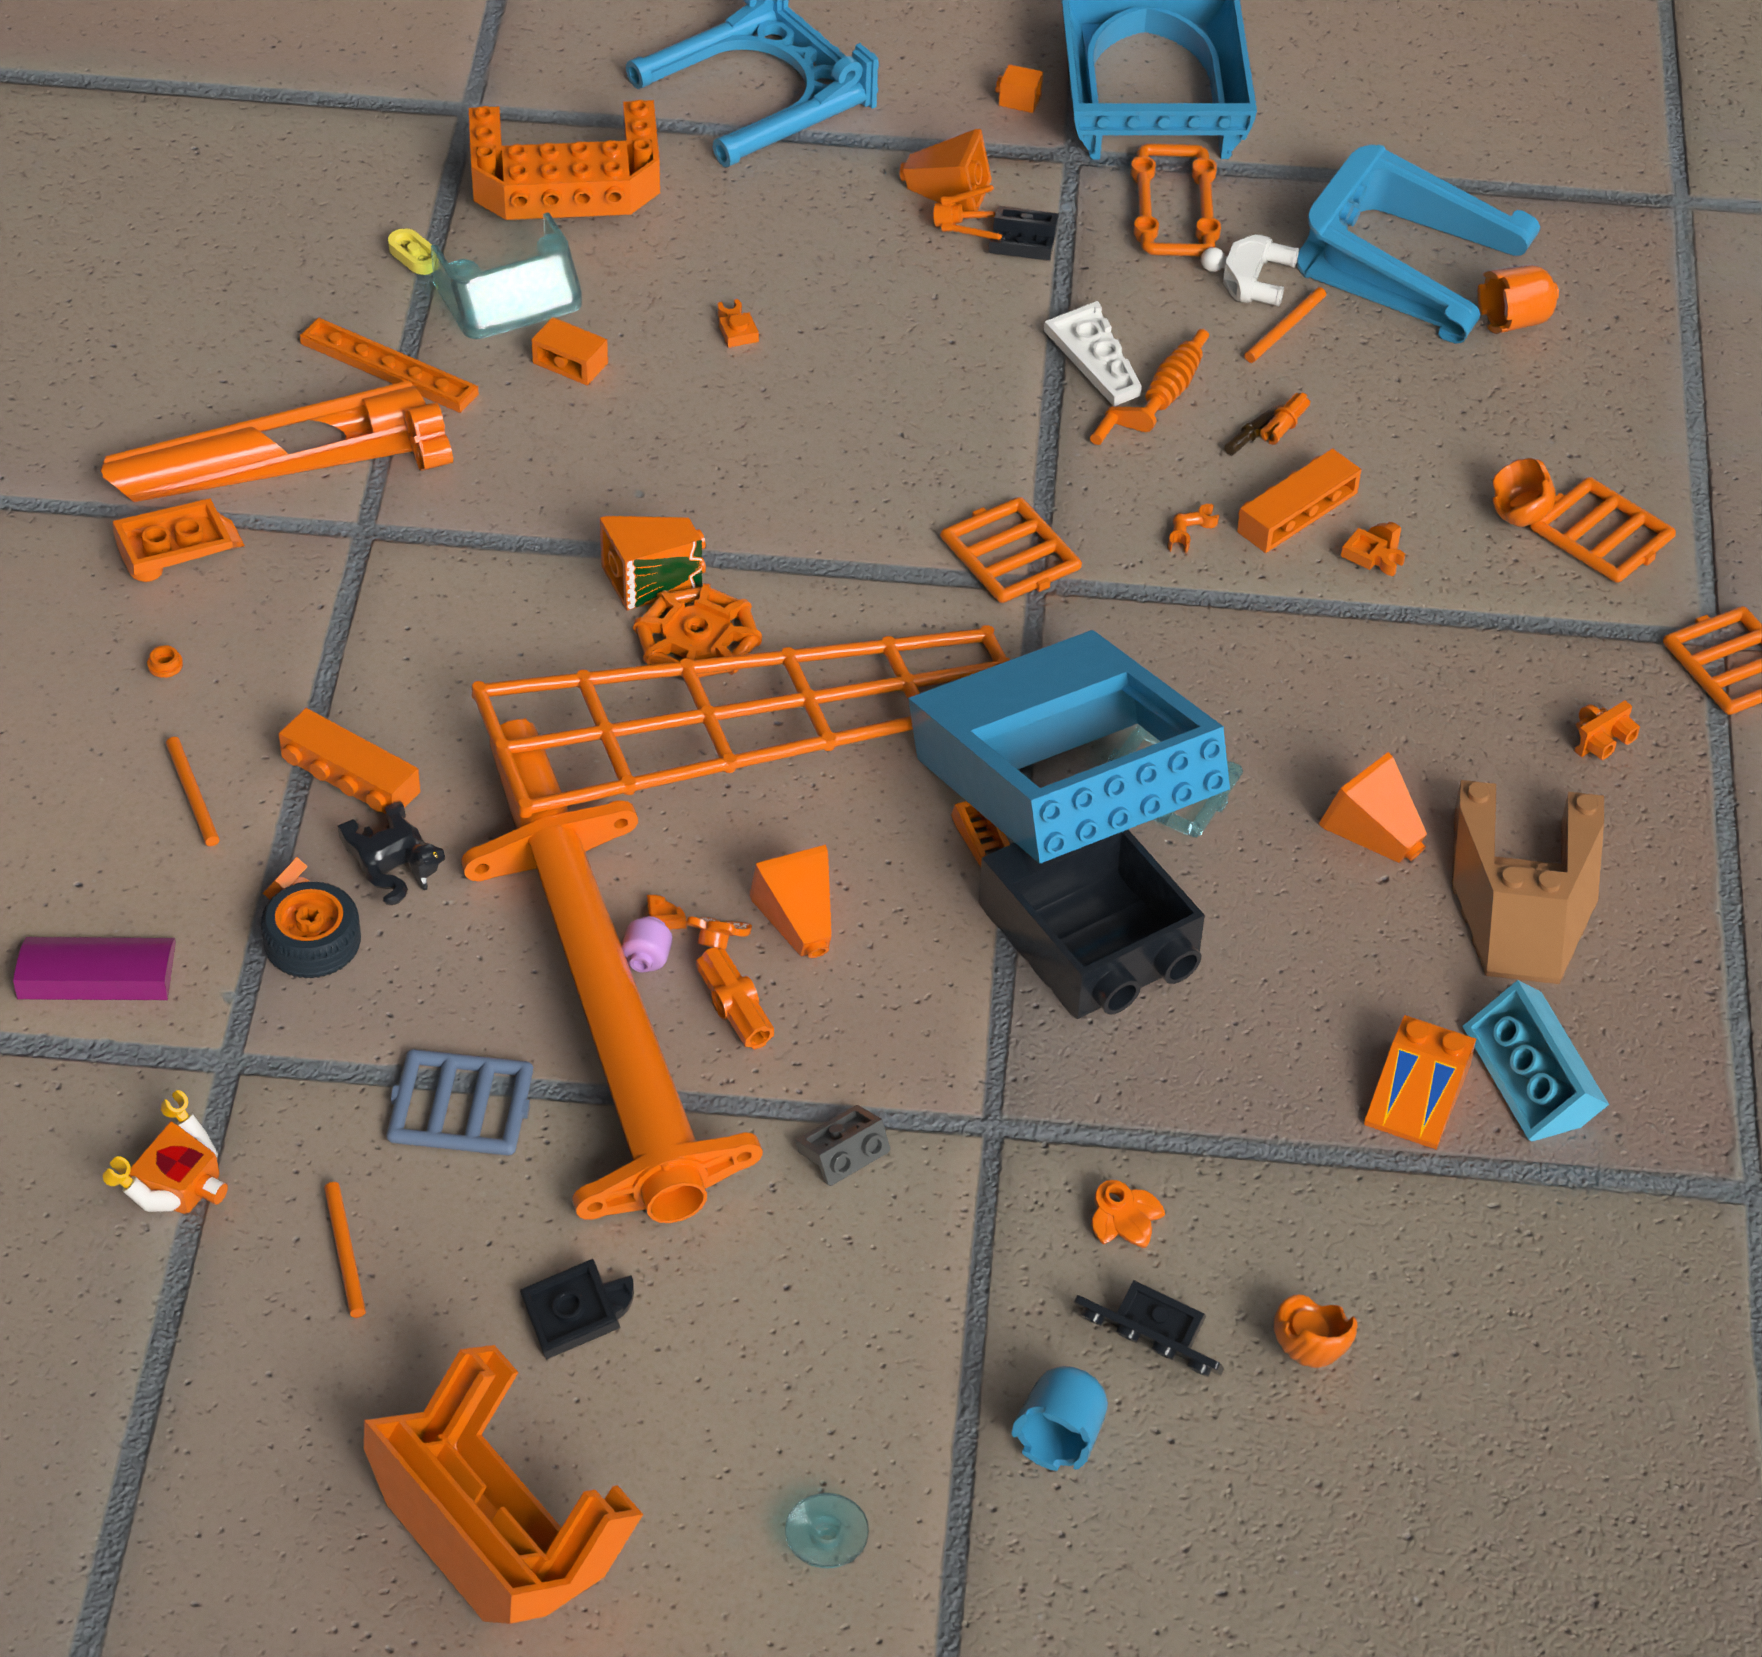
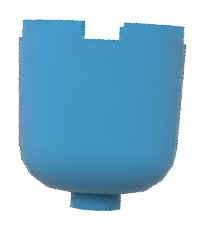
[1012,1366,1108,1471]

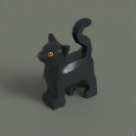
[337,801,445,906]

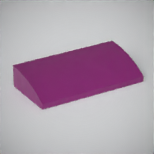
[13,937,176,1000]

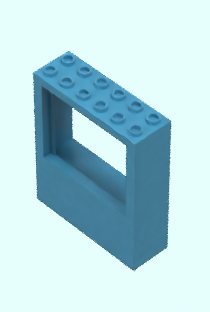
[908,630,1230,864]

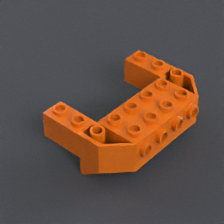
[469,100,660,220]

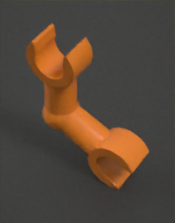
[1168,504,1219,554]

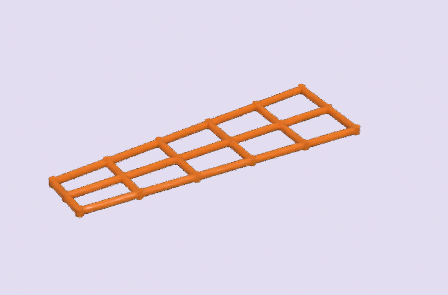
[472,625,1010,818]

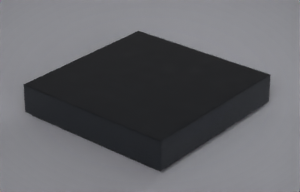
[520,1258,621,1360]

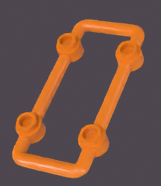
[1131,143,1221,256]

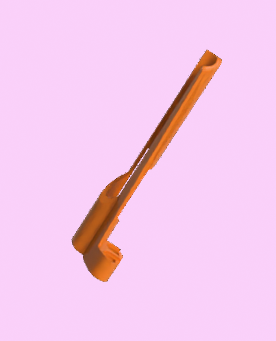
[100,380,453,502]

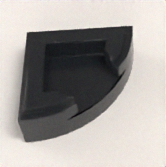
[604,1275,634,1319]

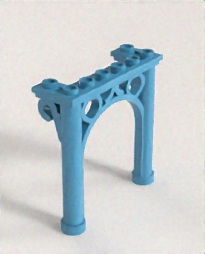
[626,0,879,168]

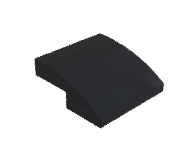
[988,206,1059,261]

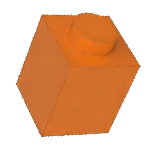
[995,64,1043,113]

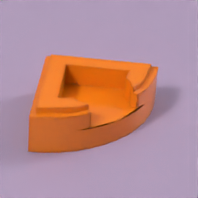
[1368,522,1401,549]
[647,895,687,930]

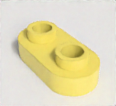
[388,228,440,275]

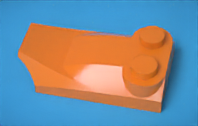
[112,498,245,582]

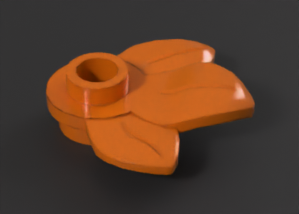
[1092,1180,1165,1248]

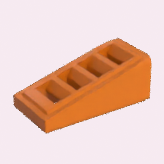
[951,801,1010,867]

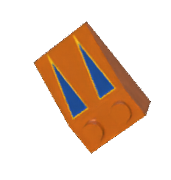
[1364,1015,1476,1150]

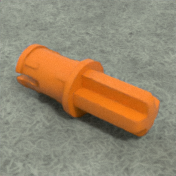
[1260,392,1311,445]

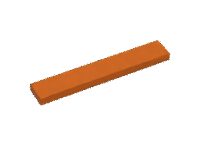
[300,317,479,413]

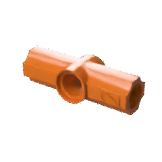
[696,947,774,1050]

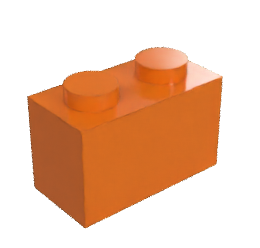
[532,317,608,386]

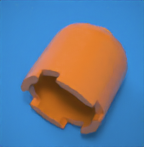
[1477,265,1559,334]

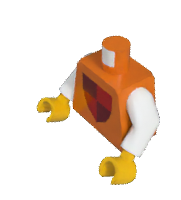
[103,1090,228,1214]

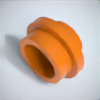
[147,645,183,678]

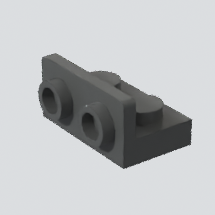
[795,1105,891,1186]

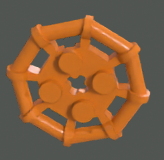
[633,583,763,678]

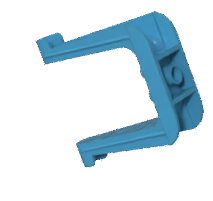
[1297,145,1540,344]

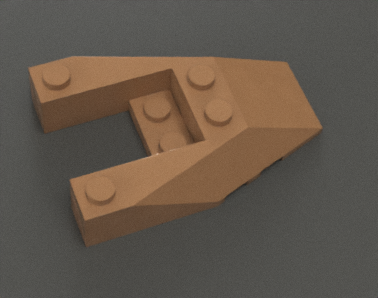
[1452,780,1604,984]

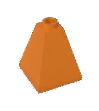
[900,129,992,211]
[1319,752,1427,863]
[750,844,832,958]

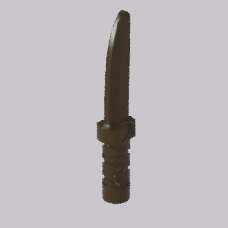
[1224,404,1285,456]

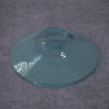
[785,1493,869,1568]

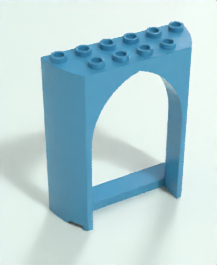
[1062,0,1257,159]

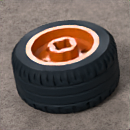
[261,882,361,978]

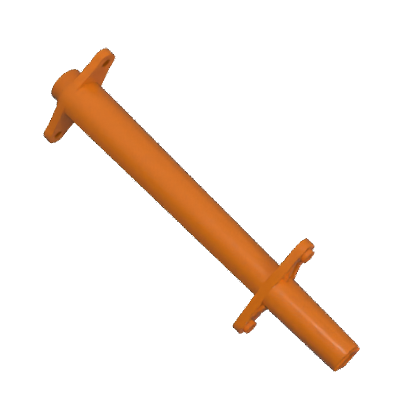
[461,718,763,1223]

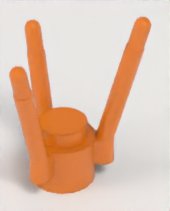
[933,185,1002,240]

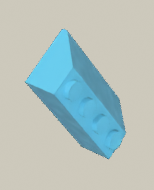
[1463,980,1609,1142]

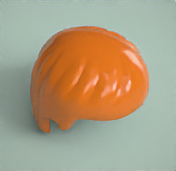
[1492,458,1556,527]
[1274,1294,1358,1368]

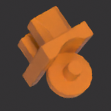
[1574,700,1640,760]

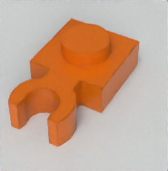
[718,299,759,348]
[1341,528,1406,576]

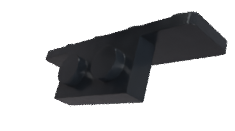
[1074,1280,1224,1377]

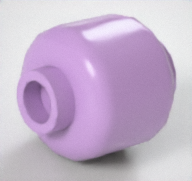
[621,916,672,972]

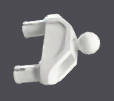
[1201,234,1299,307]

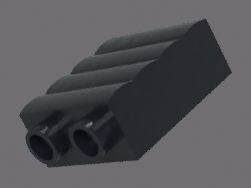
[979,829,1205,1020]

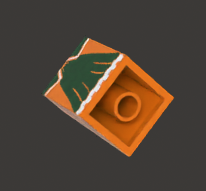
[600,516,706,611]

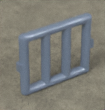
[386,1049,533,1156]

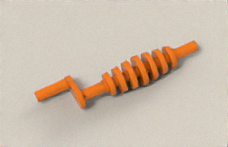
[1090,329,1209,445]

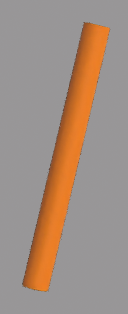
[1245,287,1326,363]
[166,736,220,847]
[324,1182,366,1318]

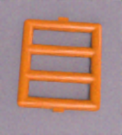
[1530,477,1676,583]
[940,497,1082,603]
[1663,606,1762,715]

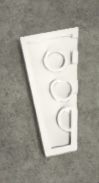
[1044,301,1142,406]

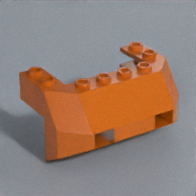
[364,1345,643,1624]

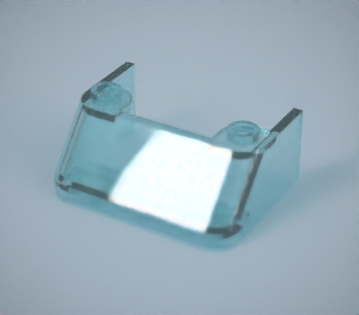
[431,212,582,339]

